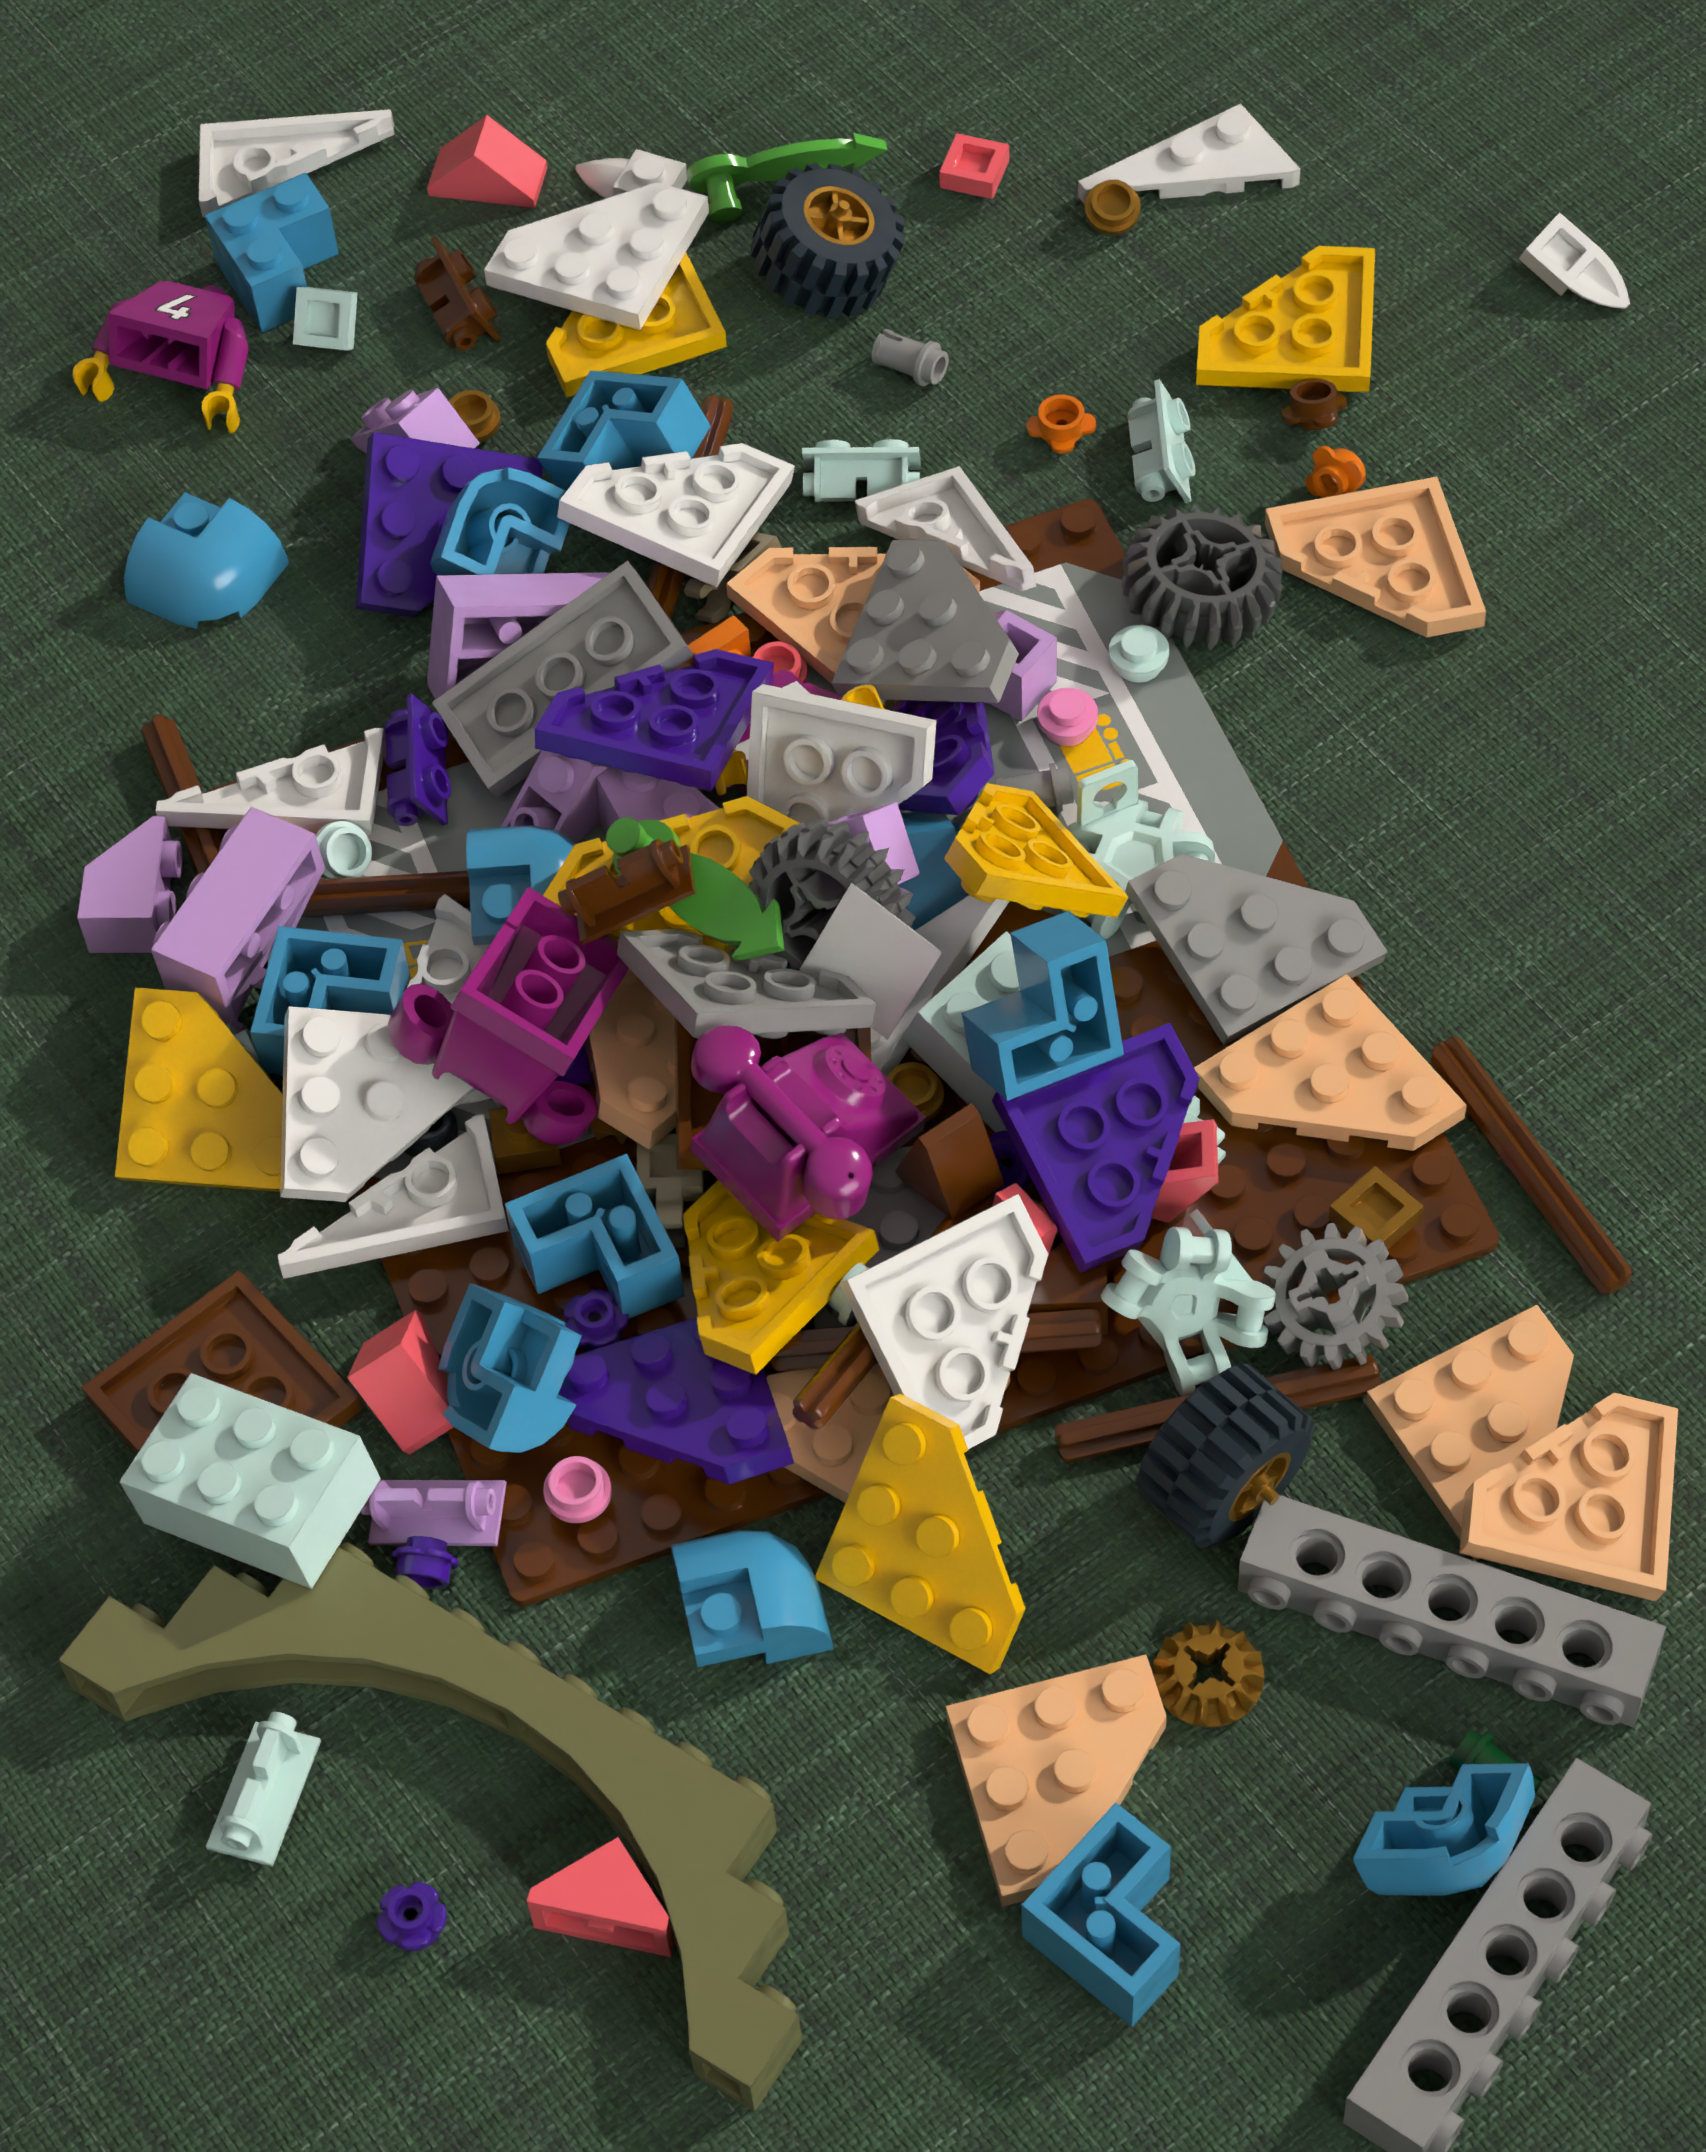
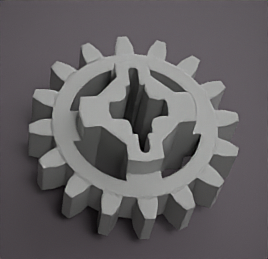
[1263,1223,1408,1370]

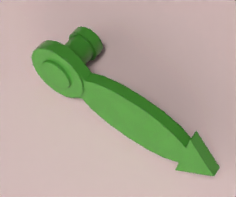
[687,133,888,222]
[606,817,785,961]

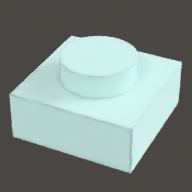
[293,287,357,351]

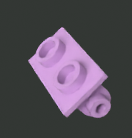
[360,1480,507,1546]

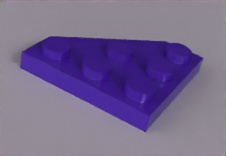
[355,432,543,617]
[534,649,774,791]
[890,700,995,816]
[992,1023,1200,1273]
[559,1317,794,1484]

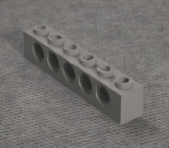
[1238,1495,1666,1728]
[1343,1758,1653,2152]

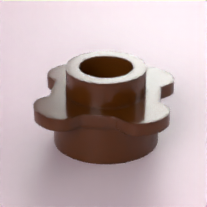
[1281,379,1347,430]

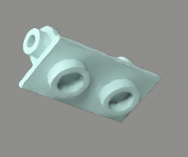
[1127,379,1195,503]
[802,439,921,502]
[206,1712,321,1867]

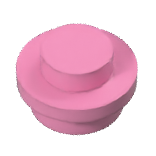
[1037,688,1098,746]
[543,1456,612,1523]

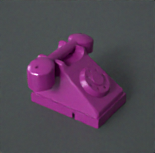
[388,887,629,1145]
[690,1025,926,1242]

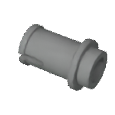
[872,329,949,386]
[995,763,1074,812]

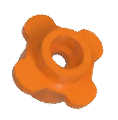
[1027,394,1096,454]
[1305,446,1366,498]

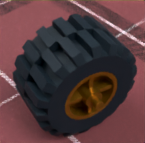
[750,163,905,319]
[1136,1364,1314,1549]

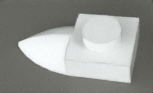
[576,149,688,198]
[1519,213,1630,309]

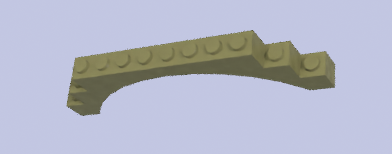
[58,1542,802,2112]

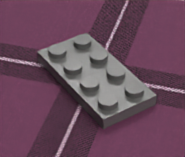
[432,560,694,798]

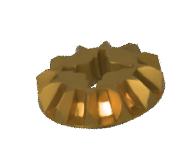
[1153,1619,1264,1727]

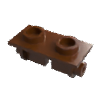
[414,236,502,351]
[558,839,696,945]

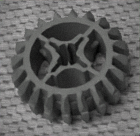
[1122,503,1283,651]
[749,818,916,971]

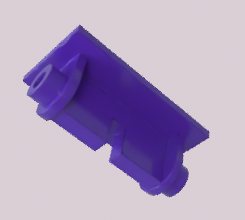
[384,694,451,826]

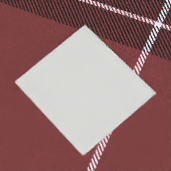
[799,883,942,1040]

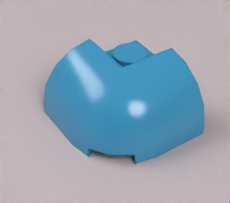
[430,467,570,576]
[124,492,289,629]
[466,825,576,946]
[438,1283,582,1453]
[671,1531,834,1667]
[1353,1763,1535,1896]

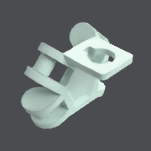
[1062,760,1215,939]
[1100,1209,1276,1396]

